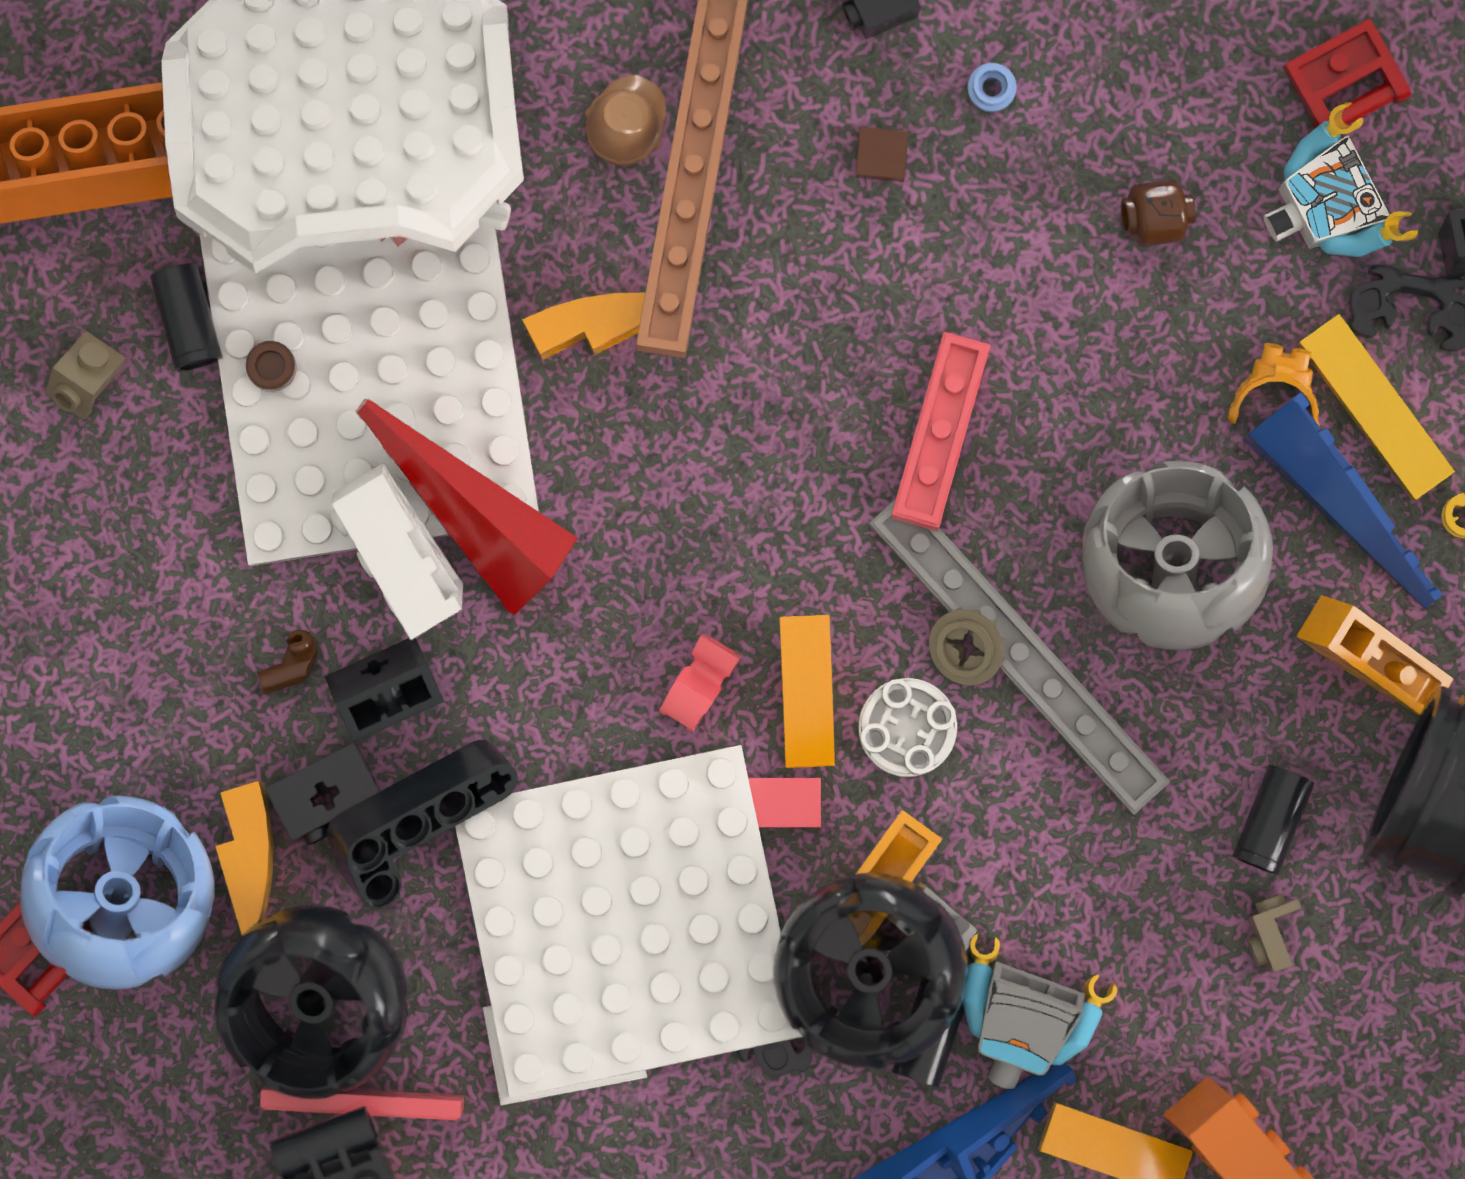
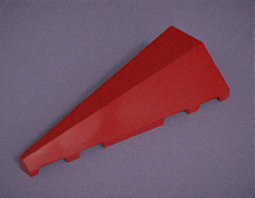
[356,398,578,615]

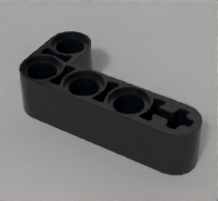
[327,740,518,909]

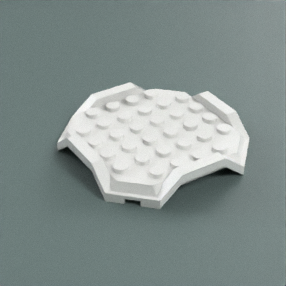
[162,0,524,274]

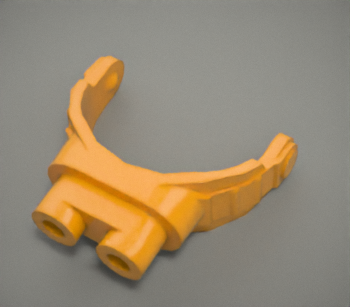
[1227,343,1320,425]

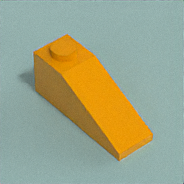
[1296,595,1453,715]

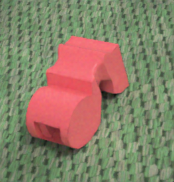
[659,633,743,733]

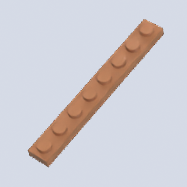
[636,0,749,358]

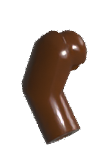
[258,629,318,695]

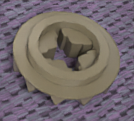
[929,607,1006,686]

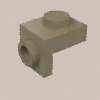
[46,331,126,420]
[1247,893,1302,973]

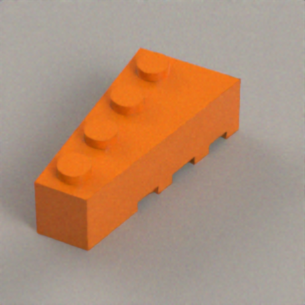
[1163,1076,1314,1179]

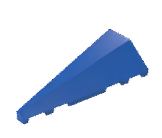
[1243,392,1442,608]
[852,1063,1077,1179]

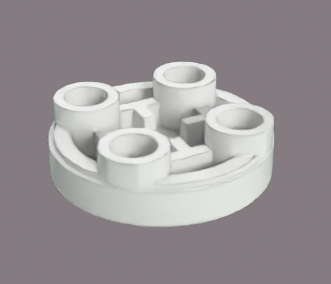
[858,678,957,777]

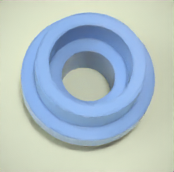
[968,63,1016,112]

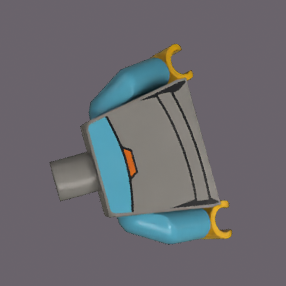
[962,934,1117,1089]

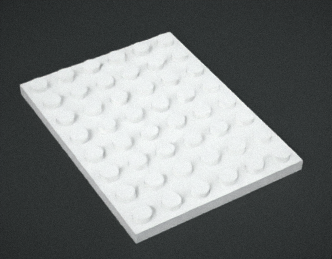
[200,225,539,566]

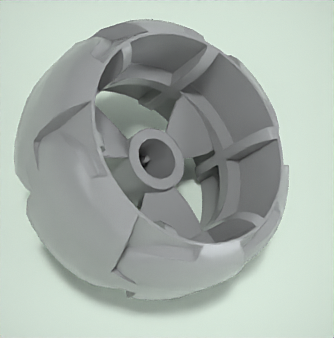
[1082,460,1273,650]

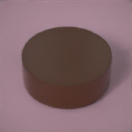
[246,341,297,392]

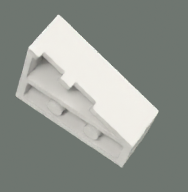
[330,463,463,640]

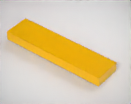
[1298,314,1455,502]

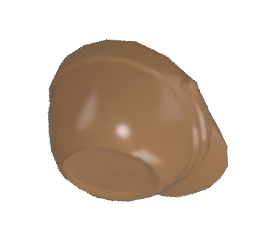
[585,75,666,166]

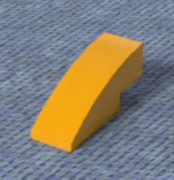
[522,292,646,361]
[779,615,835,768]
[215,781,274,935]
[849,810,942,946]
[1038,1102,1193,1179]

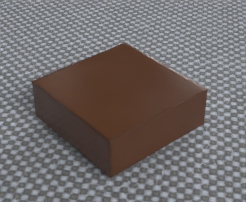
[855,127,909,182]

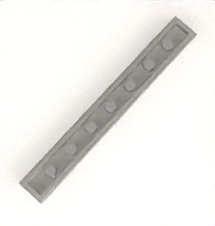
[869,499,1170,815]

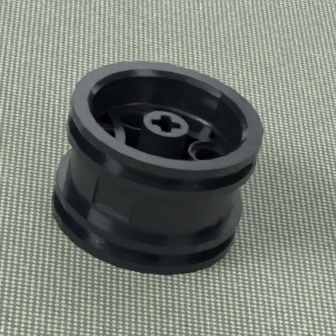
[1362,685,1465,900]

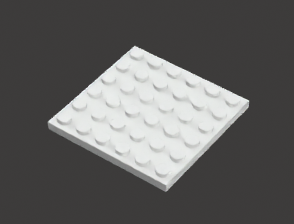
[455,745,803,1099]

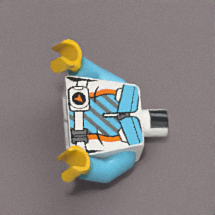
[1264,102,1418,257]

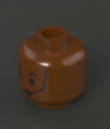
[1121,180,1196,246]

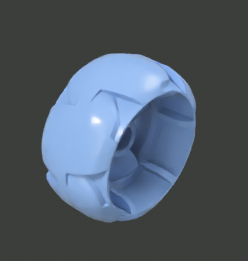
[20,796,215,990]

